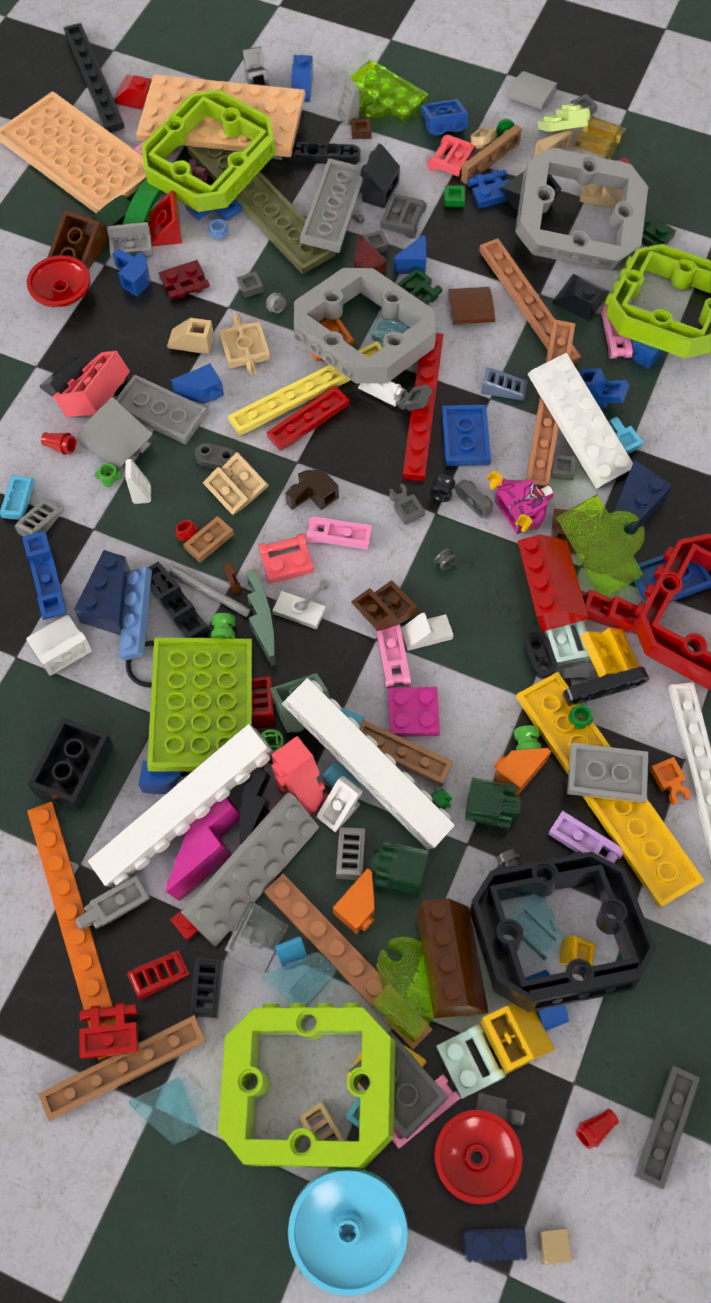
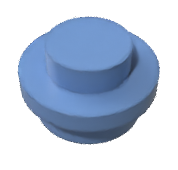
[208,219,229,239]

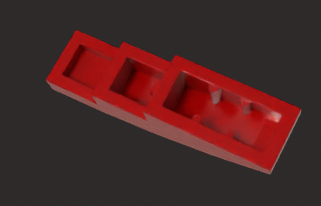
[581,589,637,634]

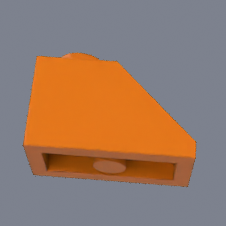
[494,748,551,796]
[333,869,375,935]

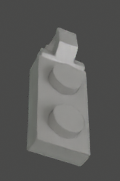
[75,876,150,931]

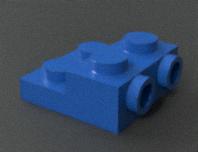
[421,99,468,135]

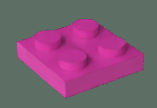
[388,687,440,737]

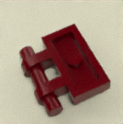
[158,260,210,300]

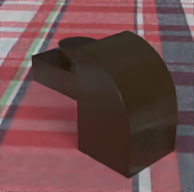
[285,470,339,510]

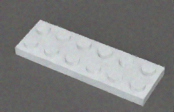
[528,353,633,489]

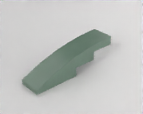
[246,569,276,667]

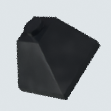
[552,273,610,321]

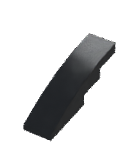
[148,561,210,638]
[240,744,271,845]

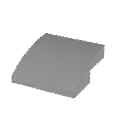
[506,71,558,109]

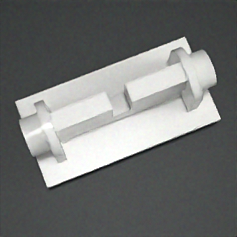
[358,381,407,407]

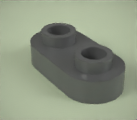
[194,443,236,469]
[455,479,493,518]

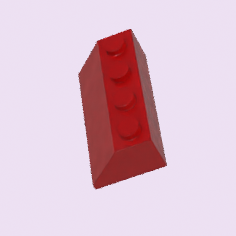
[518,534,589,632]

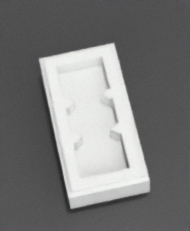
[273,591,326,630]

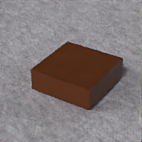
[351,119,371,139]

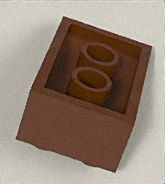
[47,210,108,270]

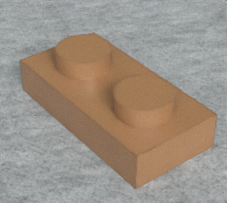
[183,516,234,563]

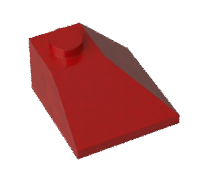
[114,75,152,110]

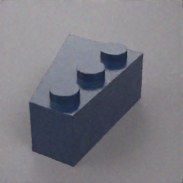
[607,460,672,544]
[74,550,130,635]

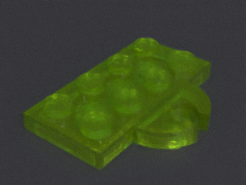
[349,59,429,121]
[556,494,645,596]
[371,936,481,1043]

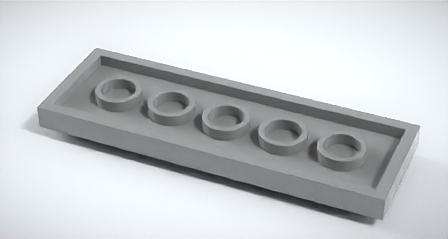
[300,158,362,253]
[181,792,319,947]

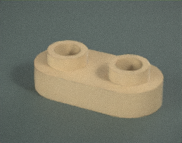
[471,127,497,149]

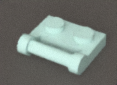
[544,620,591,666]
[436,1024,506,1100]

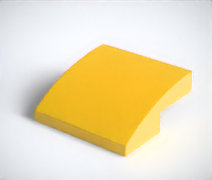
[580,628,640,678]

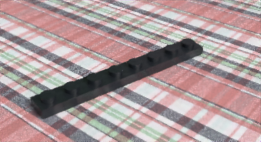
[63,23,125,133]

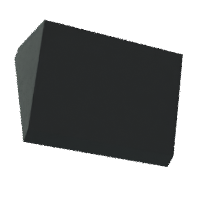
[39,356,88,397]

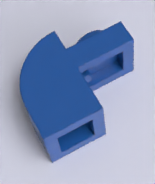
[113,248,150,297]
[579,368,630,409]
[138,761,186,795]

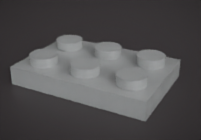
[567,743,648,803]

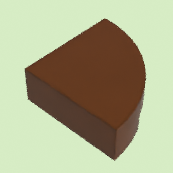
[223,562,242,595]

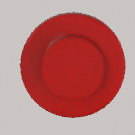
[175,520,198,541]

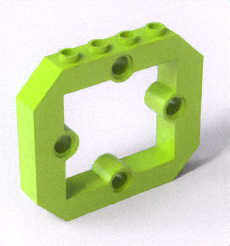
[141,89,276,212]
[605,244,711,358]
[218,1003,396,1169]

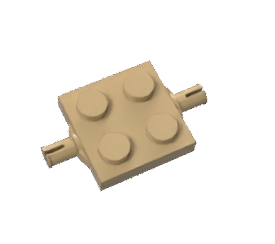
[218,313,271,376]

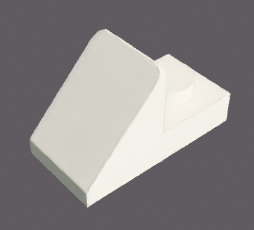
[401,613,453,651]
[316,776,363,833]

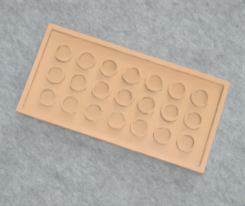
[136,74,305,157]
[0,91,147,213]

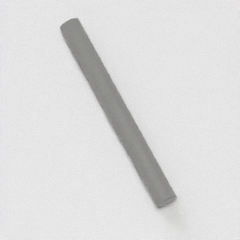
[169,566,252,618]

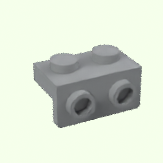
[107,222,153,260]

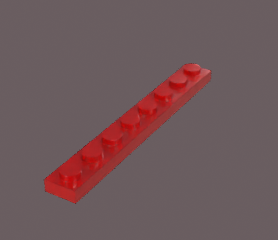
[402,333,444,481]

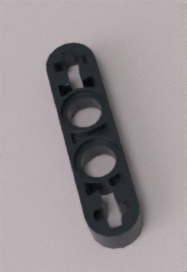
[285,142,361,165]
[562,667,650,706]

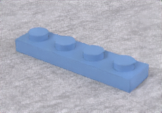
[119,567,152,661]

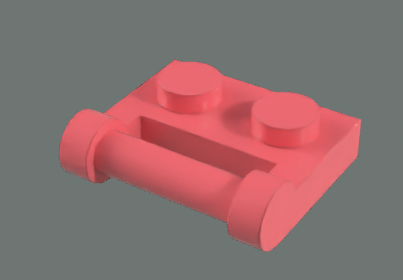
[427,135,475,177]
[258,533,314,584]

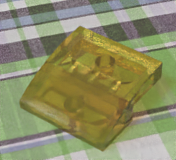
[574,116,627,158]

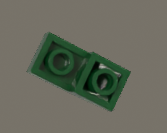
[92,195,131,227]

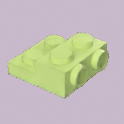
[538,103,590,132]

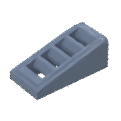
[481,367,528,401]

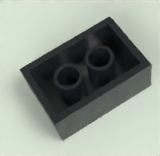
[27,717,113,812]

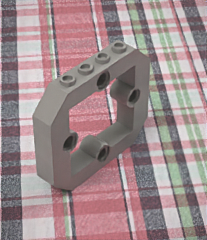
[515,147,648,271]
[294,268,436,383]

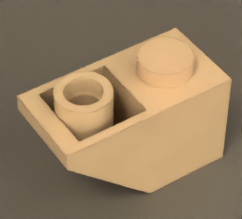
[167,318,214,354]

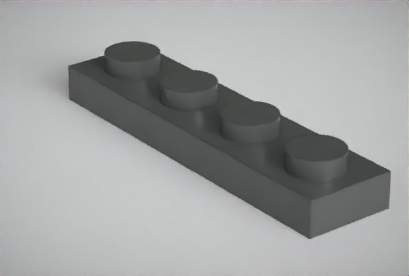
[634,1065,700,1190]

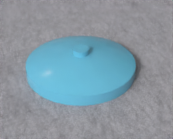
[288,1167,408,1296]

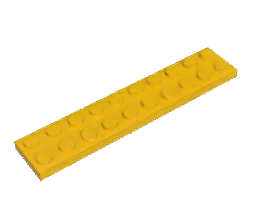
[516,672,705,909]

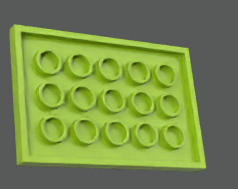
[147,637,252,772]

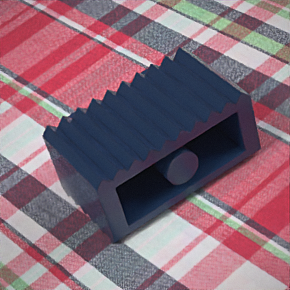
[462,1228,527,1263]

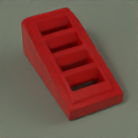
[252,676,276,728]
[127,950,190,1000]

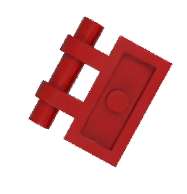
[79,1002,139,1059]

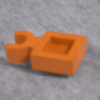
[650,757,691,806]

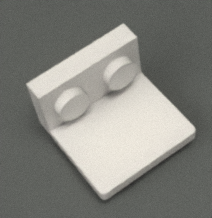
[26,615,92,676]

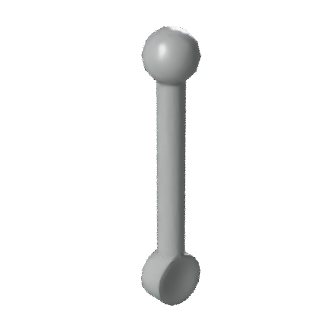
[298,579,329,610]

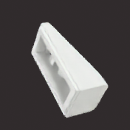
[125,459,151,504]

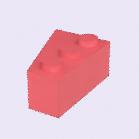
[52,351,130,417]
[271,736,328,816]

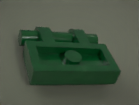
[397,268,442,305]

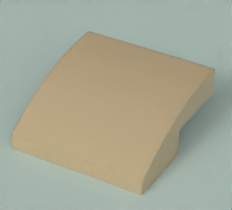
[203,452,269,515]

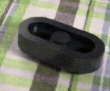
[524,632,557,679]

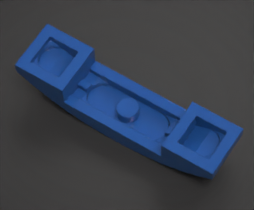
[22,531,67,620]

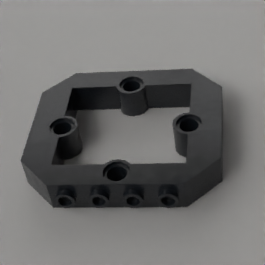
[470,851,656,1012]

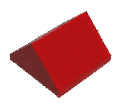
[148,190,182,246]

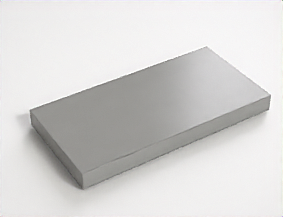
[115,374,209,445]

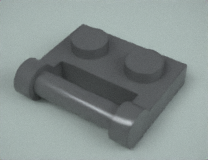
[380,193,427,238]

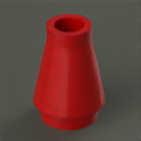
[41,432,76,455]
[575,1108,619,1149]

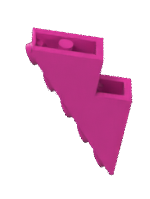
[166,796,240,900]

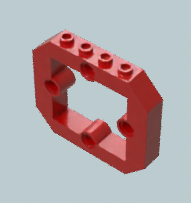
[633,533,711,691]

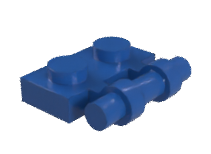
[467,169,510,208]

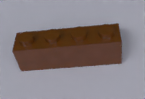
[417,898,489,1018]

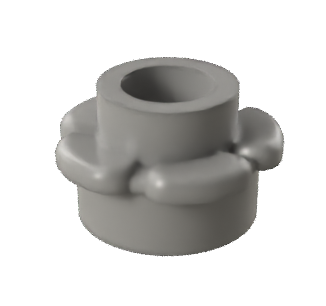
[266,293,286,313]

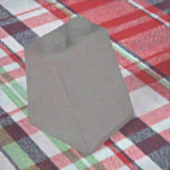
[76,397,153,471]

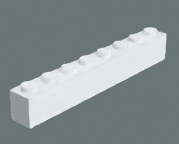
[282,678,455,849]
[88,724,274,888]

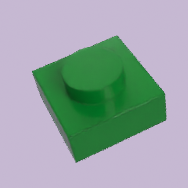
[444,186,465,207]

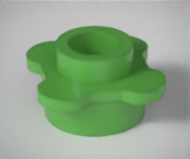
[95,463,122,487]

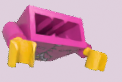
[486,471,554,534]

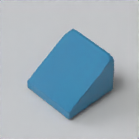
[275,937,308,970]

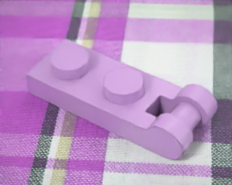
[548,811,623,863]

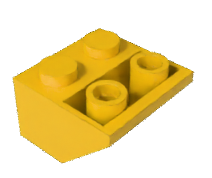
[480,1003,555,1075]

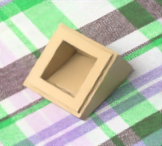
[538,1229,572,1264]

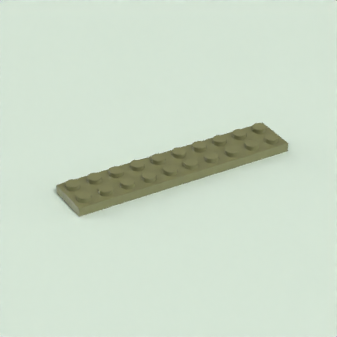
[187,146,336,275]

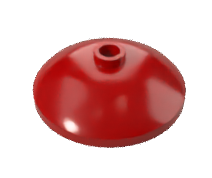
[27,255,91,307]
[434,1110,522,1204]

